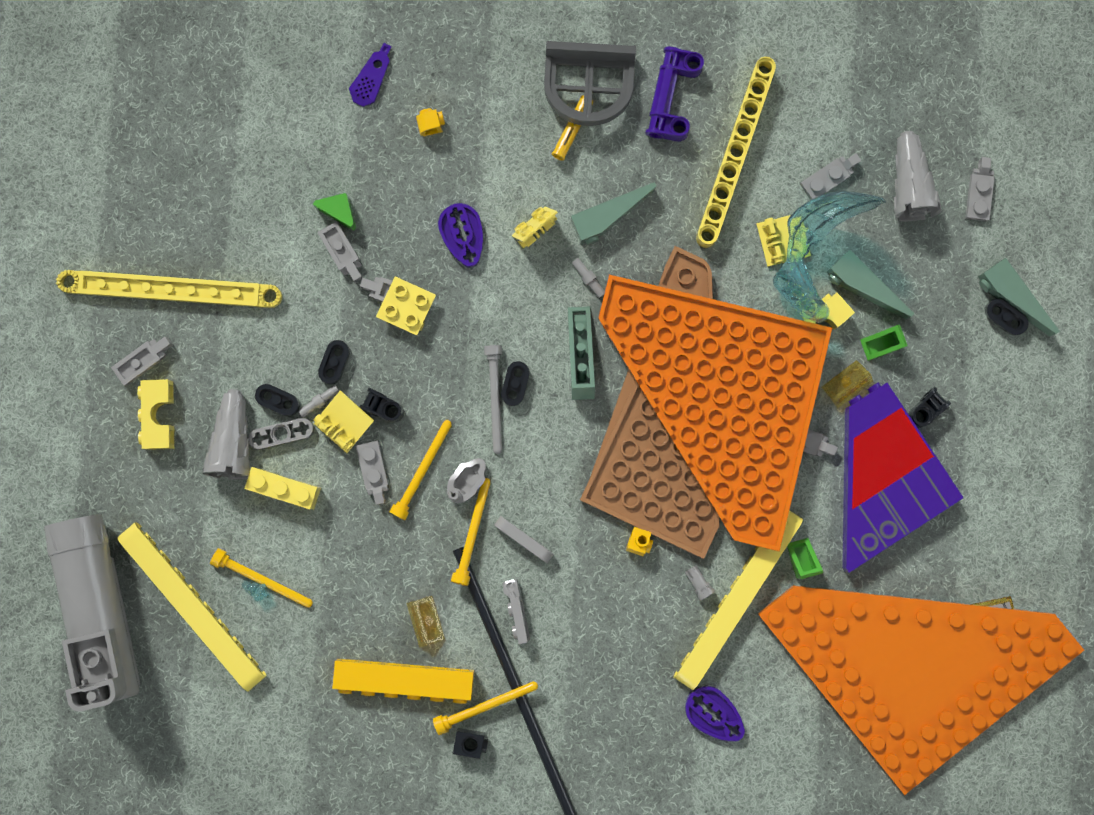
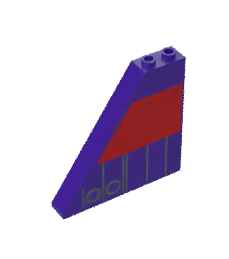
[842,382,964,573]

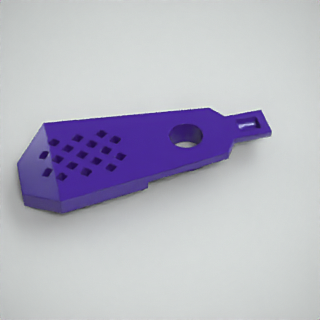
[349,43,392,107]

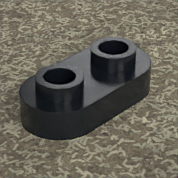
[985,299,1028,335]
[318,340,350,384]
[501,361,530,406]
[255,384,300,416]

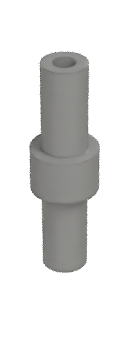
[572,258,605,298]
[298,385,340,418]

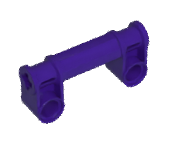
[645,46,704,142]

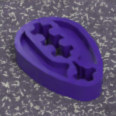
[438,203,483,268]
[685,686,745,741]

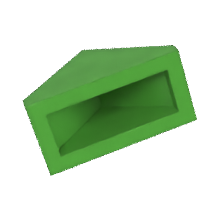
[313,193,356,231]
[860,324,908,361]
[787,538,823,579]

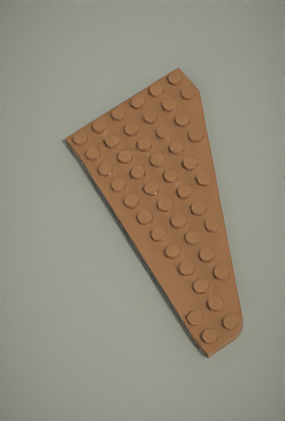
[580,246,719,559]

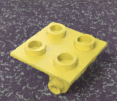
[511,207,558,249]
[756,213,811,267]
[376,276,436,335]
[313,390,374,453]

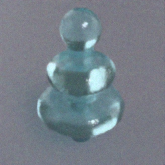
[242,581,269,602]

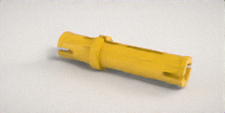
[551,95,593,161]

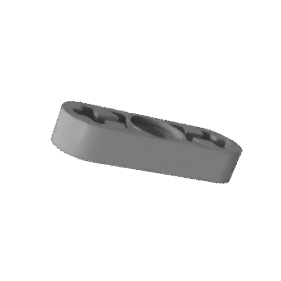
[248,418,314,450]
[494,516,554,564]

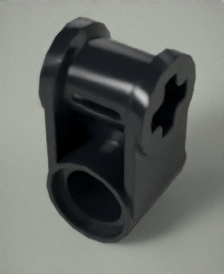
[908,387,951,428]
[359,388,404,423]

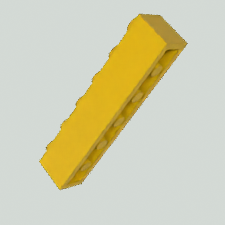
[332,659,474,704]

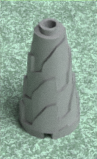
[894,131,942,222]
[202,389,250,480]

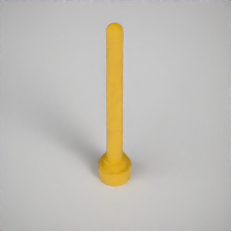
[389,420,452,520]
[450,478,490,586]
[210,548,313,608]
[433,681,538,735]

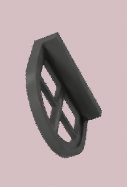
[544,41,636,126]

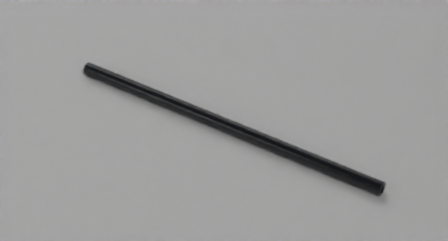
[453,547,577,815]

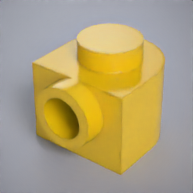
[416,108,445,136]
[626,527,653,556]

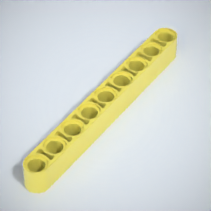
[696,57,776,248]
[673,510,803,690]
[117,522,266,692]

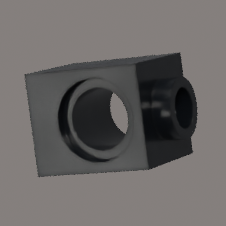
[453,728,488,759]

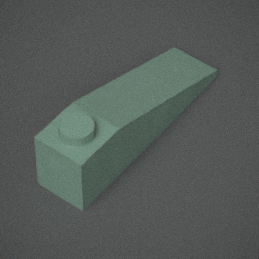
[571,182,656,245]
[827,250,914,319]
[978,258,1060,336]
[568,306,595,400]

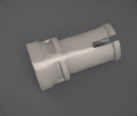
[684,565,715,601]

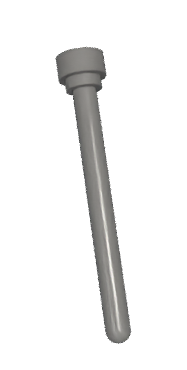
[484,345,502,454]

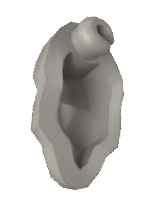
[447,458,486,503]

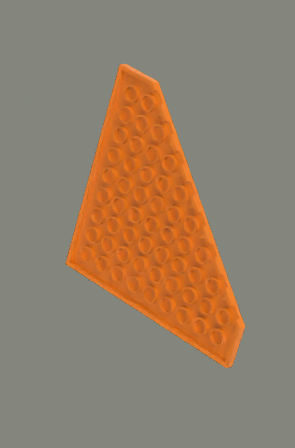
[598,274,832,552]
[758,585,1084,795]

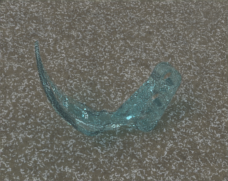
[773,191,886,323]

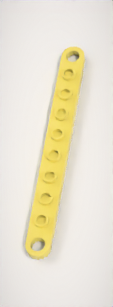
[56,270,282,308]

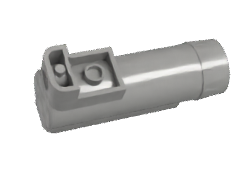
[44,514,140,712]

